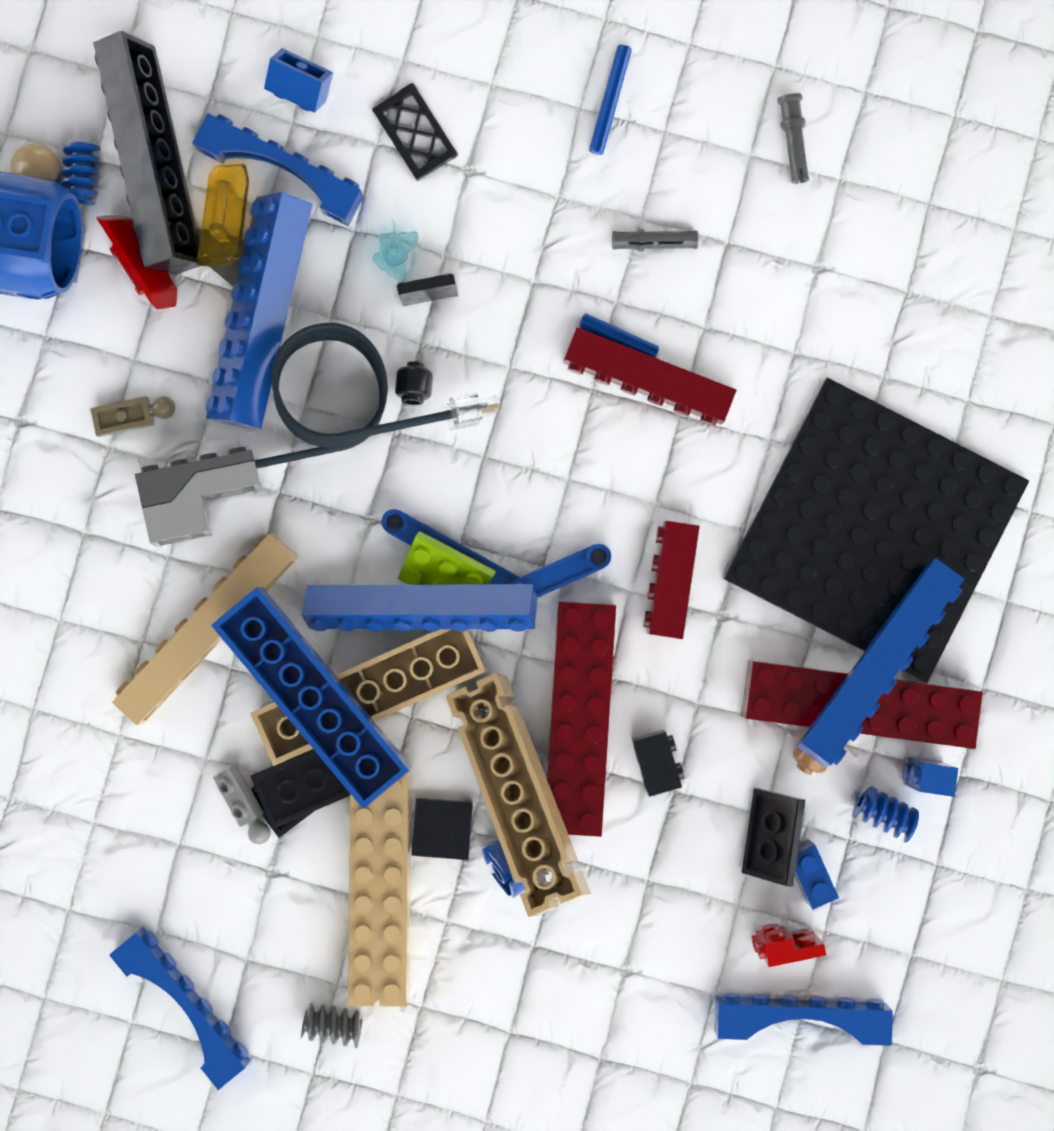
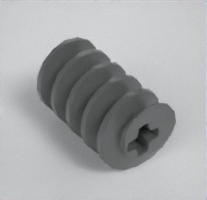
[300,1002,363,1048]

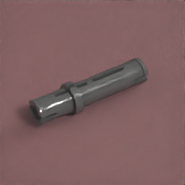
[612,229,699,252]

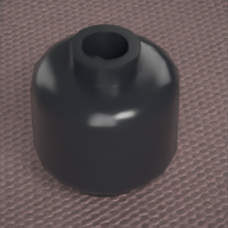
[395,361,433,405]

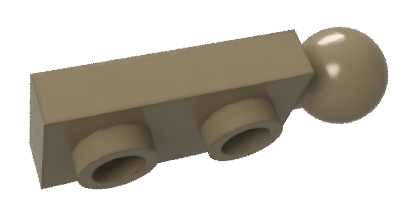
[90,396,176,437]

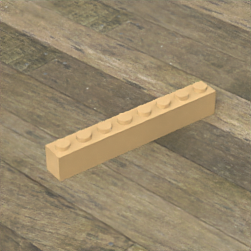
[112,533,299,726]

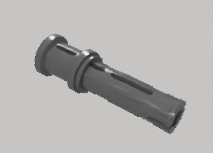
[777,93,810,184]

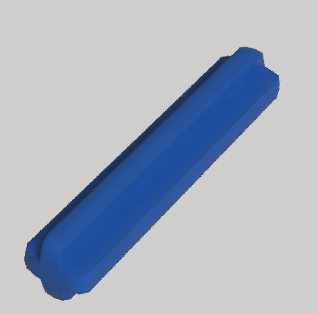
[579,313,659,358]

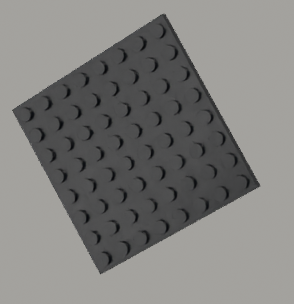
[723,377,1030,683]

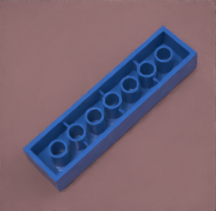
[206,192,313,429]
[211,587,412,809]

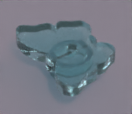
[372,231,419,283]

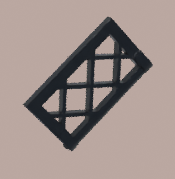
[372,83,459,181]

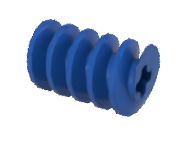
[61,141,101,206]
[852,786,919,843]

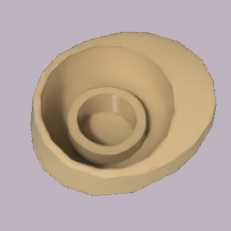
[10,144,62,182]

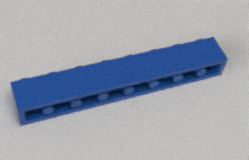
[796,558,964,767]
[301,584,538,632]

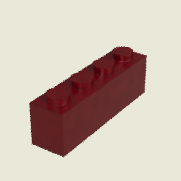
[643,521,700,639]

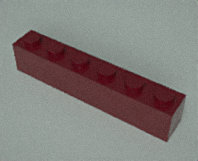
[564,327,737,427]

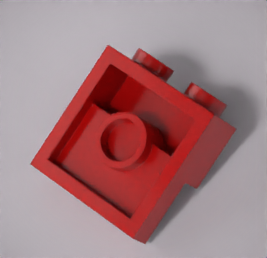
[751,923,827,967]

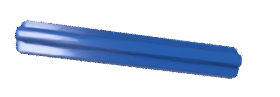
[589,44,632,155]

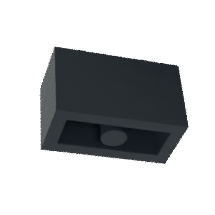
[631,729,685,797]

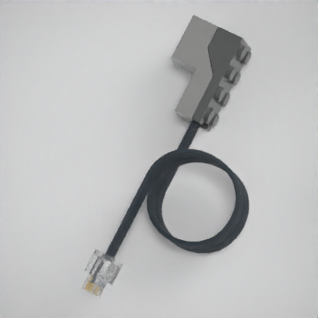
[134,323,501,547]

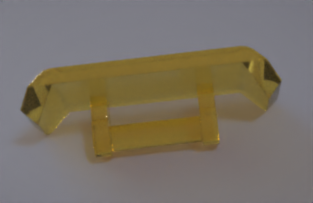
[197,163,249,266]

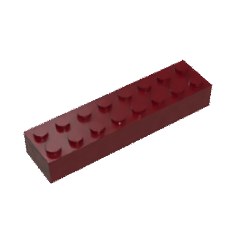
[547,601,616,837]
[741,660,983,749]

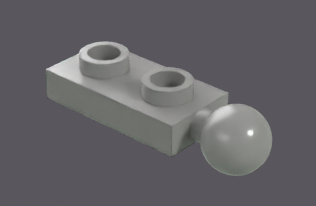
[212,764,271,845]

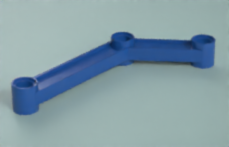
[381,509,612,598]

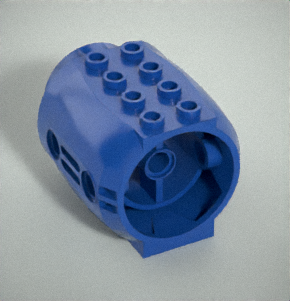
[0,171,86,300]

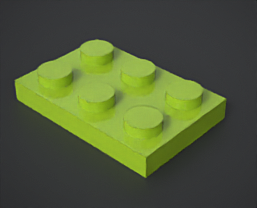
[397,531,496,585]

